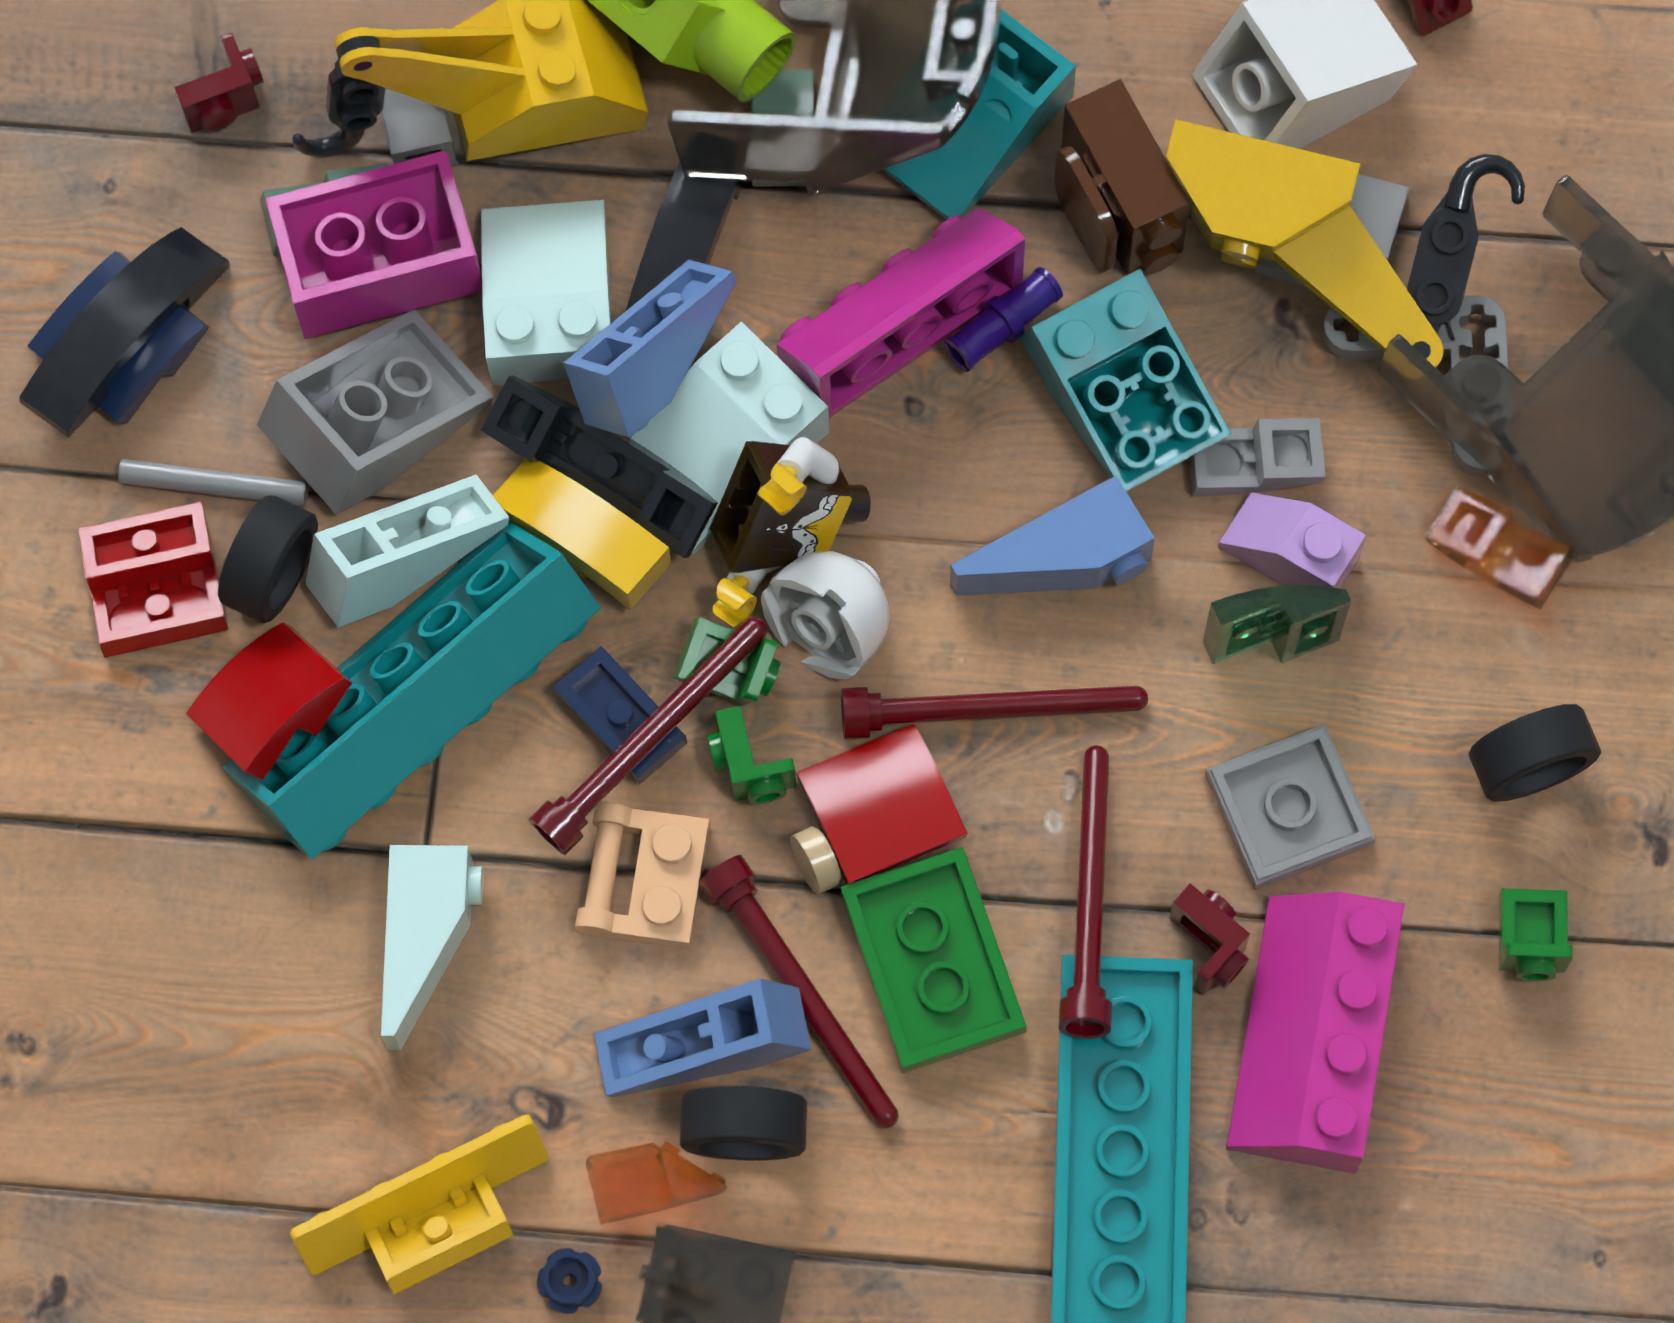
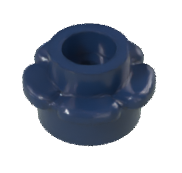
[537,1248,602,1314]

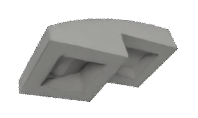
[1188,418,1326,496]

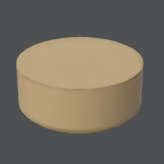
[790,826,841,895]

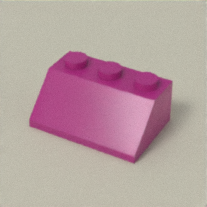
[265,150,482,339]

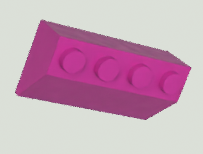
[776,207,1025,418]
[1226,892,1404,1174]

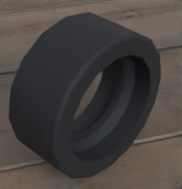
[217,495,318,623]
[1468,704,1601,802]
[680,1086,807,1161]

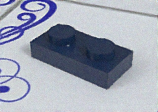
[553,646,687,785]

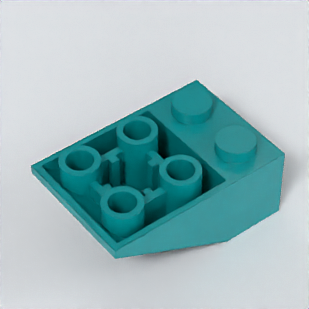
[861,0,1076,220]
[1020,269,1231,492]

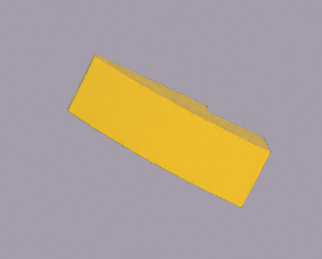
[493,459,671,610]

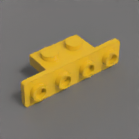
[290,1114,549,1294]

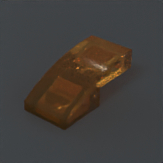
[1425,486,1573,610]

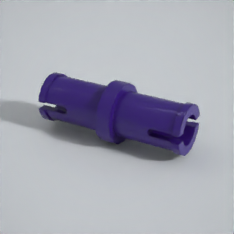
[943,267,1063,372]

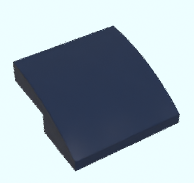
[28,251,210,424]

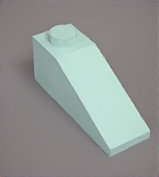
[306,475,509,628]
[381,845,484,1050]

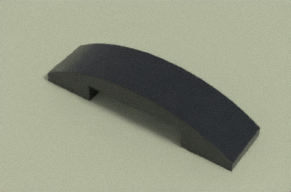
[625,124,752,312]
[19,227,229,438]
[481,376,718,558]

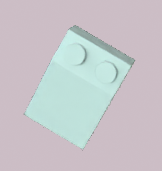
[481,200,613,386]
[631,322,829,556]

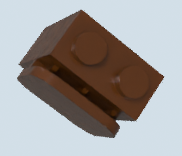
[1054,79,1190,275]

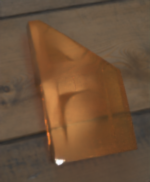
[586,1141,727,1225]

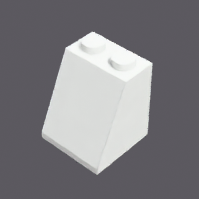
[1191,0,1418,149]

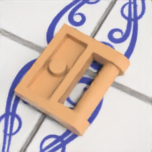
[574,802,710,949]

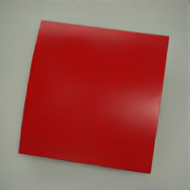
[78,501,229,658]
[186,622,352,780]
[796,723,967,885]

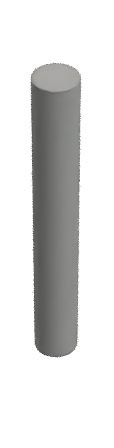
[118,459,309,507]

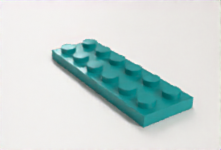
[1051,955,1193,1323]

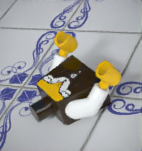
[709,437,871,628]

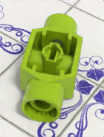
[588,0,796,102]

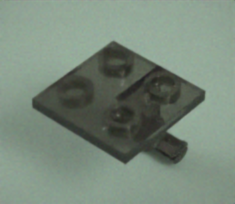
[635,1224,796,1323]

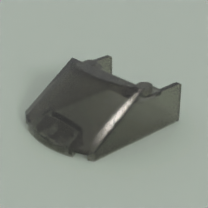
[667,0,999,196]
[1378,174,1674,562]

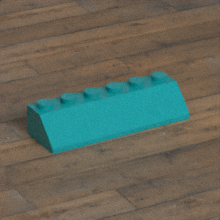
[222,521,601,860]

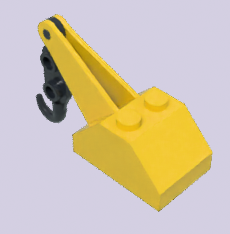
[292,0,649,161]
[1166,119,1525,376]

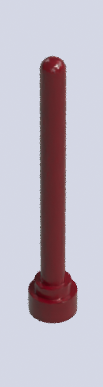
[529,617,767,855]
[841,686,1148,739]
[1058,745,1112,1039]
[699,855,899,1128]

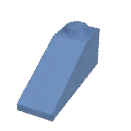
[563,260,736,438]
[950,476,1155,595]
[594,978,811,1097]

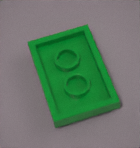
[840,847,1027,1073]

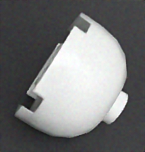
[760,551,891,679]

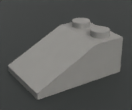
[257,310,493,515]

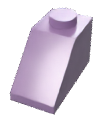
[1218,492,1366,610]

